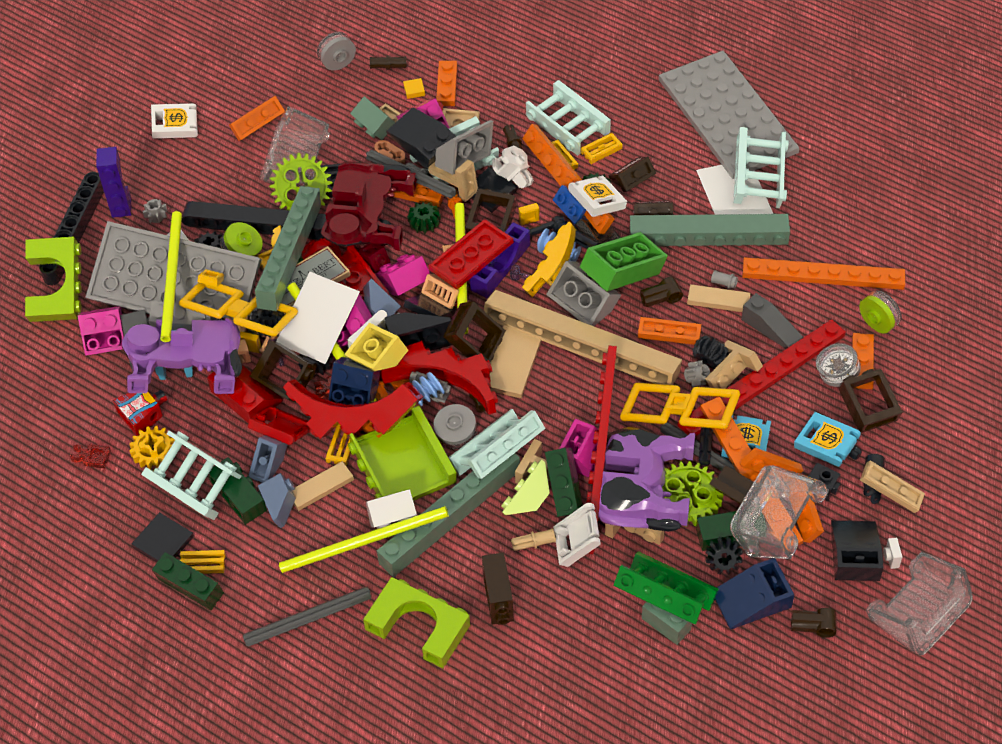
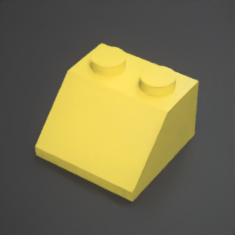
[344,323,408,371]

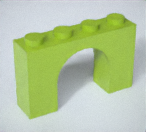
[25,237,81,322]
[363,577,470,669]

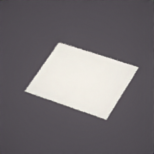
[696,165,773,215]
[276,272,360,364]

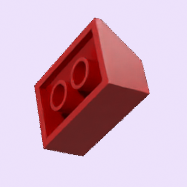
[207,364,283,424]

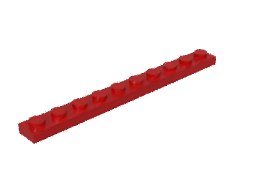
[677,319,846,437]
[586,345,617,555]

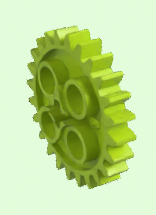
[269,153,332,211]
[662,461,723,527]

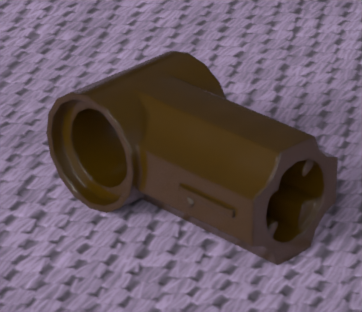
[640,277,683,307]
[791,608,837,638]

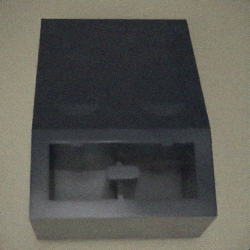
[831,520,884,581]

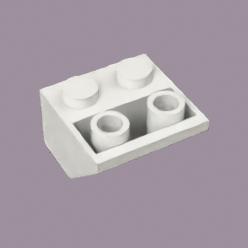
[366,489,417,529]

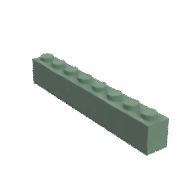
[255,186,321,311]
[629,214,790,247]
[377,453,520,578]

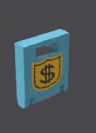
[794,412,861,467]
[721,415,771,458]

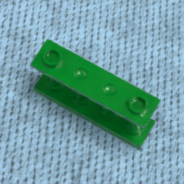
[613,551,719,625]

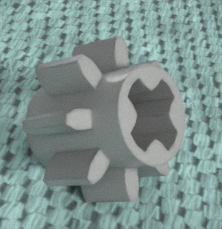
[143,199,168,223]
[684,360,710,387]

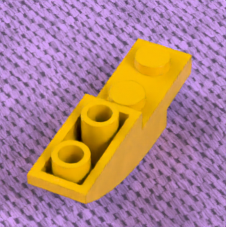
[522,222,576,298]

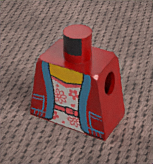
[112,390,167,436]

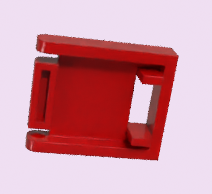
[248,406,310,445]

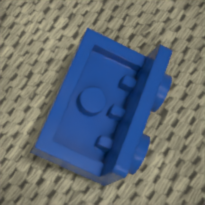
[553,185,591,226]

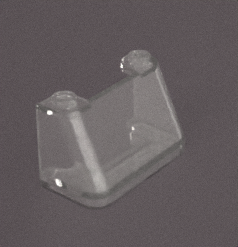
[259,106,330,186]
[730,465,829,559]
[866,551,973,655]

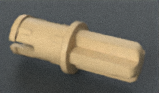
[511,528,556,551]

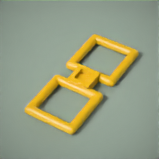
[179,282,298,337]
[620,383,740,429]

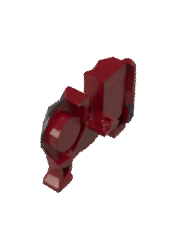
[321,162,417,251]

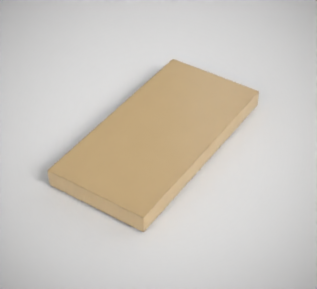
[490,325,542,399]

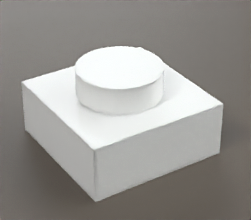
[883,538,902,569]

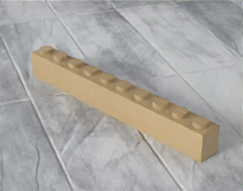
[484,290,682,385]

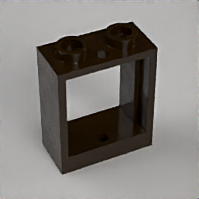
[465,189,516,234]
[443,301,506,362]
[250,340,317,402]
[839,369,903,433]
[482,552,514,625]

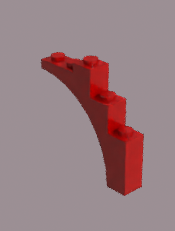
[380,341,498,415]
[283,379,424,439]

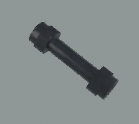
[524,215,565,240]

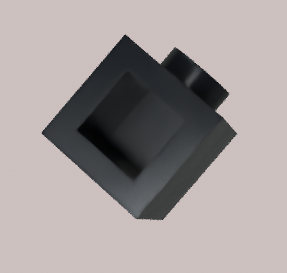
[807,463,841,501]

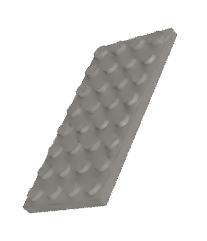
[659,51,799,179]
[85,221,262,320]

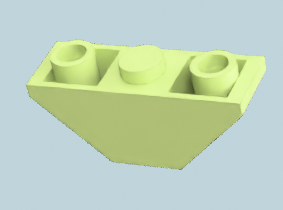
[501,460,550,515]

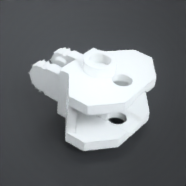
[492,146,534,189]

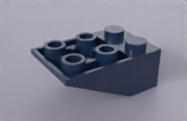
[329,357,381,431]
[715,558,794,630]

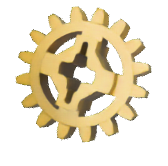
[129,426,175,469]

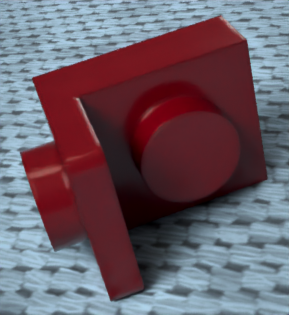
[358,243,391,273]

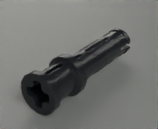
[553,219,602,249]

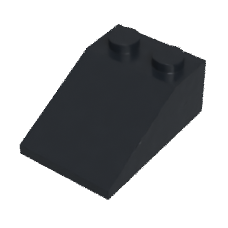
[386,107,456,170]
[385,312,452,351]

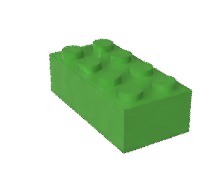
[580,232,668,291]

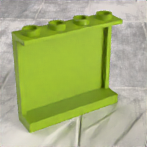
[348,406,456,501]

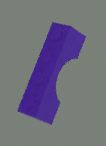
[96,147,131,218]
[470,222,530,299]

